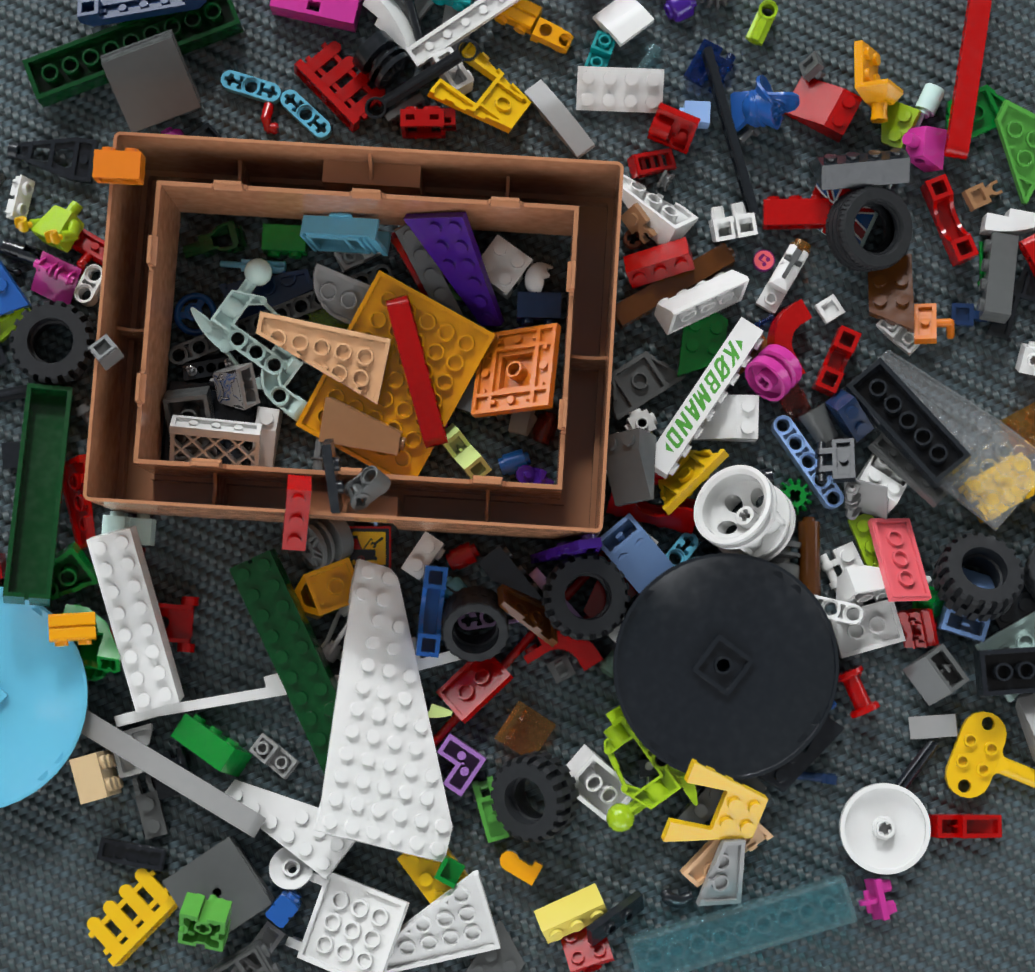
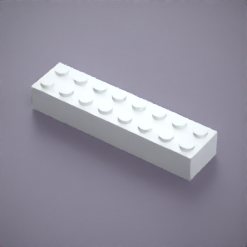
[86,525,184,713]

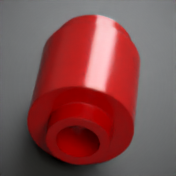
[445,542,480,570]

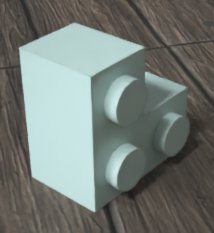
[101,511,156,546]

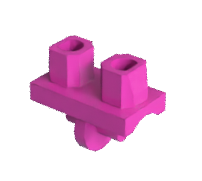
[858,878,897,921]

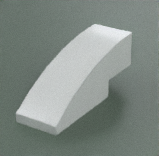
[362,0,416,51]
[979,208,1035,236]

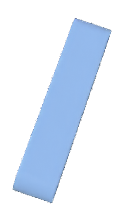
[771,415,844,509]

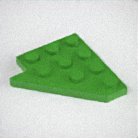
[994,100,1035,205]

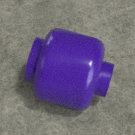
[663,0,697,23]

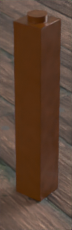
[615,242,736,329]

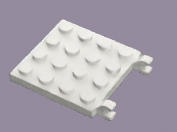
[285,872,410,972]

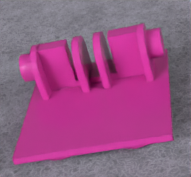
[30,251,82,305]

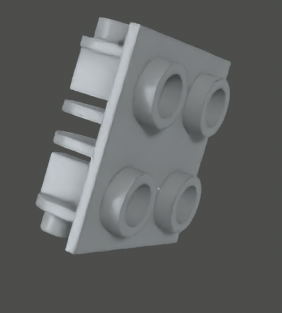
[844,479,888,520]

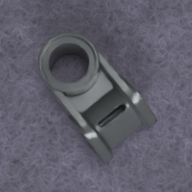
[344,465,391,510]

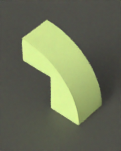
[442,423,492,479]

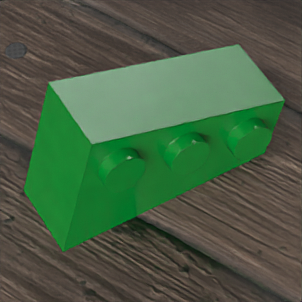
[171,713,253,777]

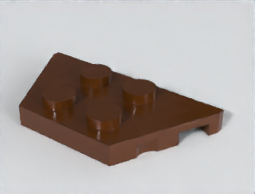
[868,254,915,333]

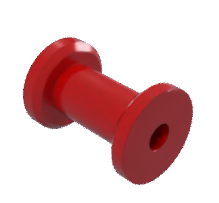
[838,665,880,719]

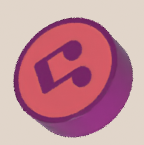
[752,250,775,272]

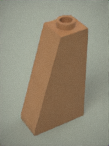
[319,397,406,455]

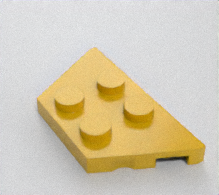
[658,449,729,515]

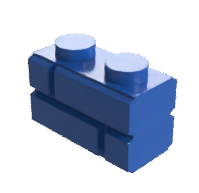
[265,889,302,928]

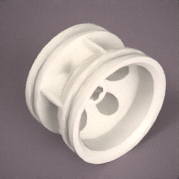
[694,465,796,561]

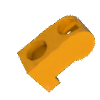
[530,17,574,54]
[500,849,543,886]

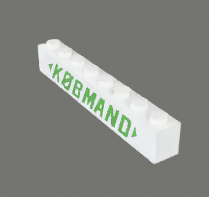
[655,317,764,479]

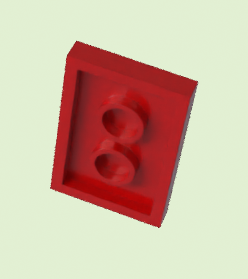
[436,657,514,724]

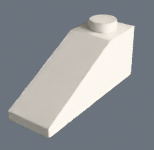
[251,406,283,467]

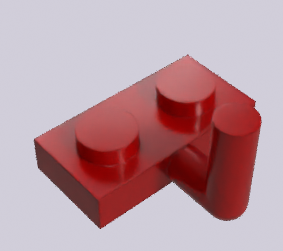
[71,228,105,280]

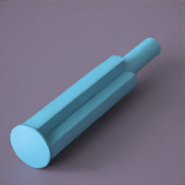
[220,259,287,274]

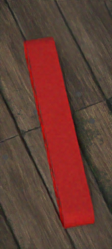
[386,295,448,448]

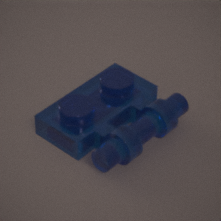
[683,38,736,93]

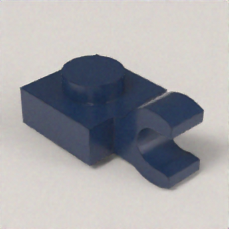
[950,303,987,327]

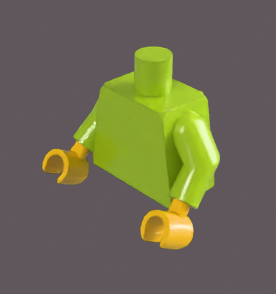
[14,200,84,253]

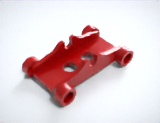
[110,596,199,653]

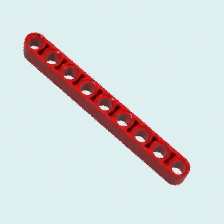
[944,0,992,160]

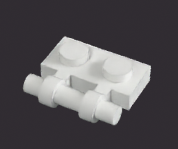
[820,541,864,593]

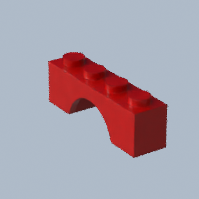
[920,174,979,267]
[606,490,696,534]

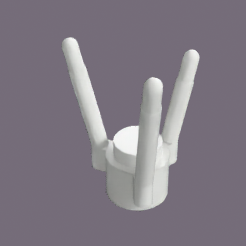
[321,611,346,663]

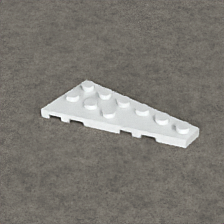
[225,780,356,880]

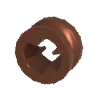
[623,230,642,250]

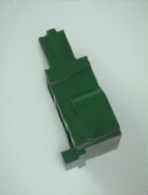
[182,221,248,259]

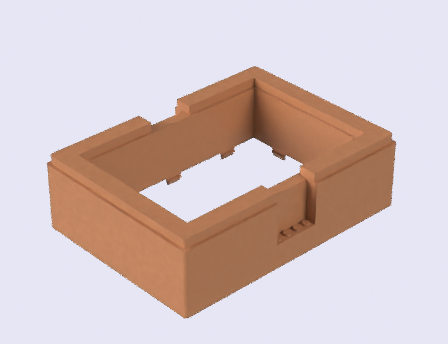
[83,132,624,541]

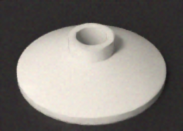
[269,847,314,890]

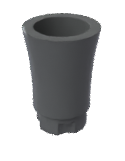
[798,403,840,448]

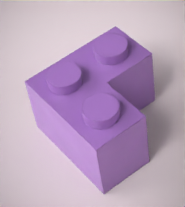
[437,733,487,796]

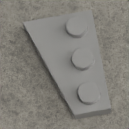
[696,839,746,906]

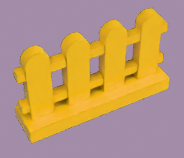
[87,868,178,967]

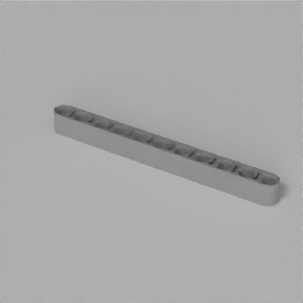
[81,710,266,838]

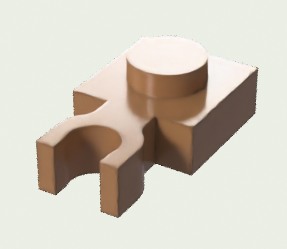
[961,180,1003,212]
[621,203,657,244]

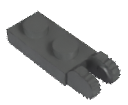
[132,774,169,840]

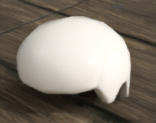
[524,262,553,292]

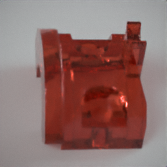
[779,384,811,422]

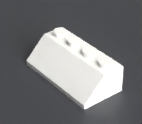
[654,270,749,335]

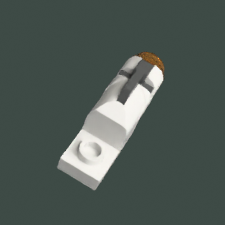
[755,238,811,315]

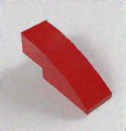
[929,814,1002,838]

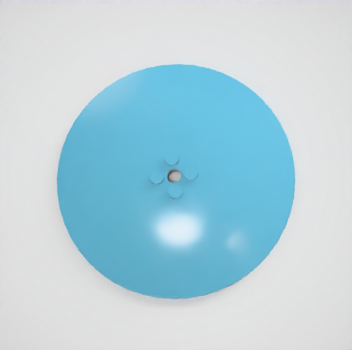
[0,586,88,808]

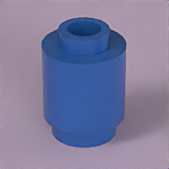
[498,449,531,476]

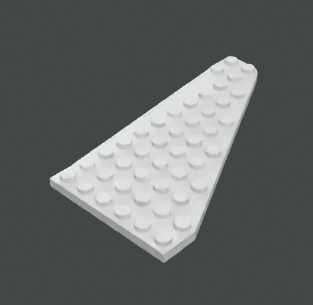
[313,559,453,863]

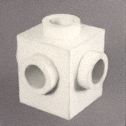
[625,408,658,434]

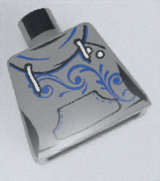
[209,363,260,410]

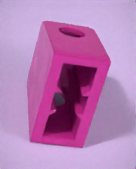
[902,126,947,173]

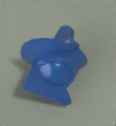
[730,74,800,132]

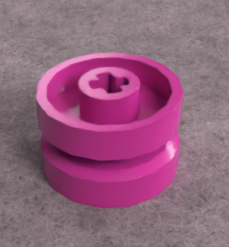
[745,344,802,401]

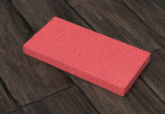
[867,518,932,602]

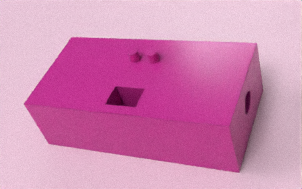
[269,0,363,33]

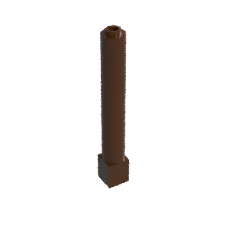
[798,517,821,596]

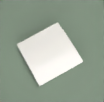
[593,0,654,47]

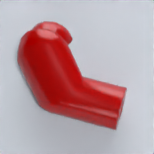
[261,102,279,135]

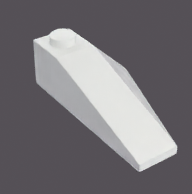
[622,174,698,245]
[835,565,932,610]

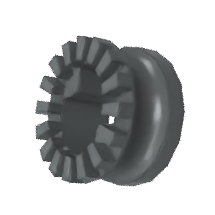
[656,170,675,192]

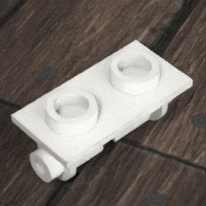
[5,174,35,220]

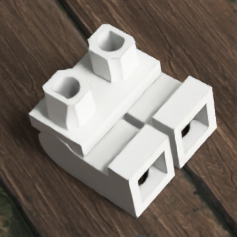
[708,202,758,243]

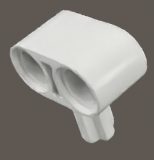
[74,264,102,307]

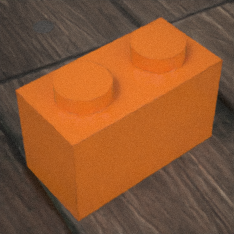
[92,147,146,185]

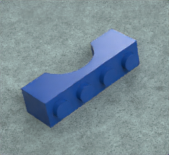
[415,565,448,658]

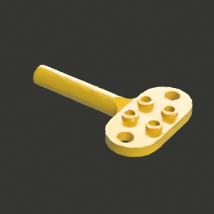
[944,711,1035,798]

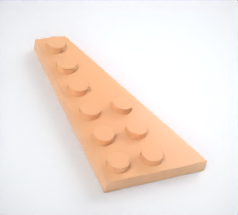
[256,311,392,405]

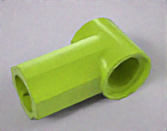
[745,0,778,46]

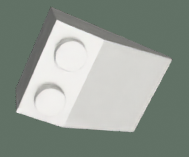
[693,395,759,442]
[567,744,633,822]

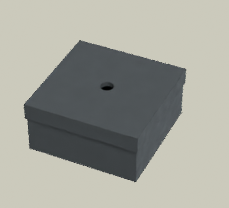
[100,29,201,132]
[162,835,275,948]

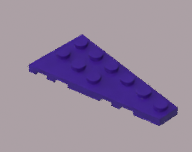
[403,212,504,326]
[530,534,602,564]

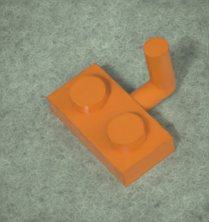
[914,303,955,344]

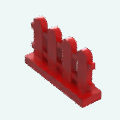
[294,41,385,133]

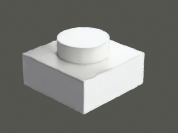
[814,294,845,325]

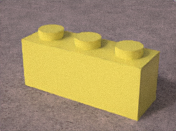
[534,883,608,944]

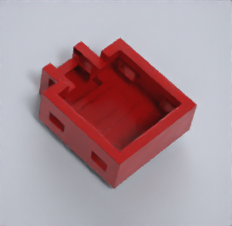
[400,106,456,139]

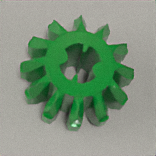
[780,478,812,516]

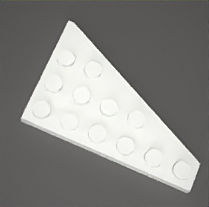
[386,870,500,972]

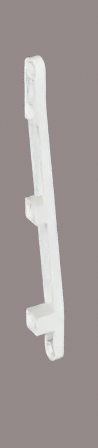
[114,637,462,728]

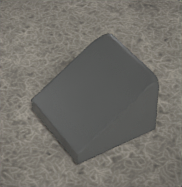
[88,334,124,370]

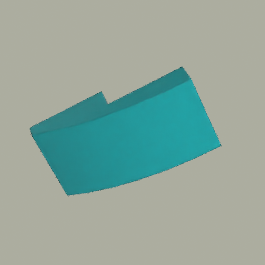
[584,30,616,67]

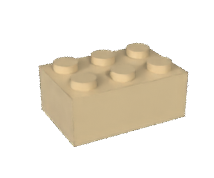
[69,750,124,805]

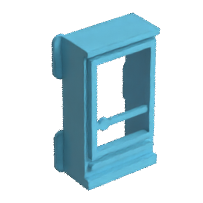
[300,213,392,256]

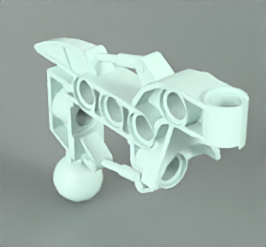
[190,258,307,421]

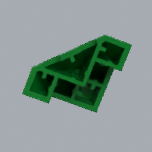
[63,604,121,682]

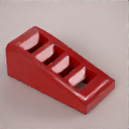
[627,148,677,179]

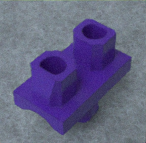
[516,465,554,484]

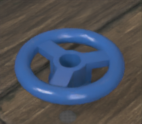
[174,293,217,336]

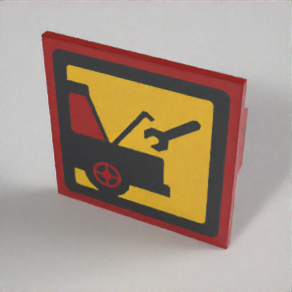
[349,526,391,569]

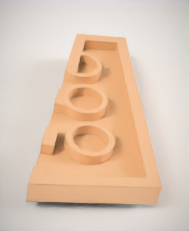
[680,822,774,887]

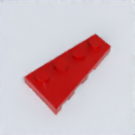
[63,454,96,550]

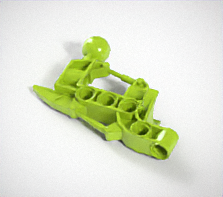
[603,705,698,832]

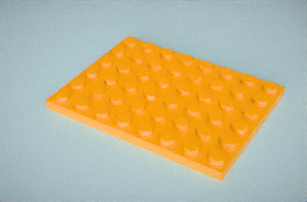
[296,270,496,476]

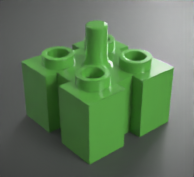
[178,892,232,952]

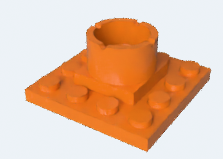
[471,323,561,418]

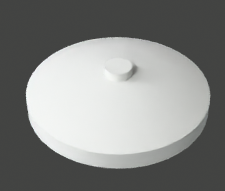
[839,783,931,875]

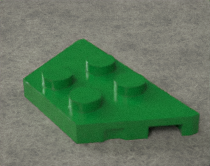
[945,85,1006,139]
[677,312,728,377]

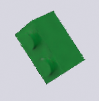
[261,224,308,259]

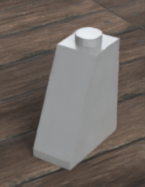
[1015,693,1035,762]

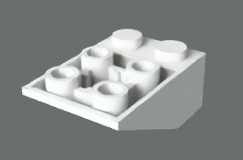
[856,453,908,513]

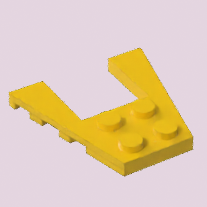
[427,42,532,133]
[661,758,768,842]

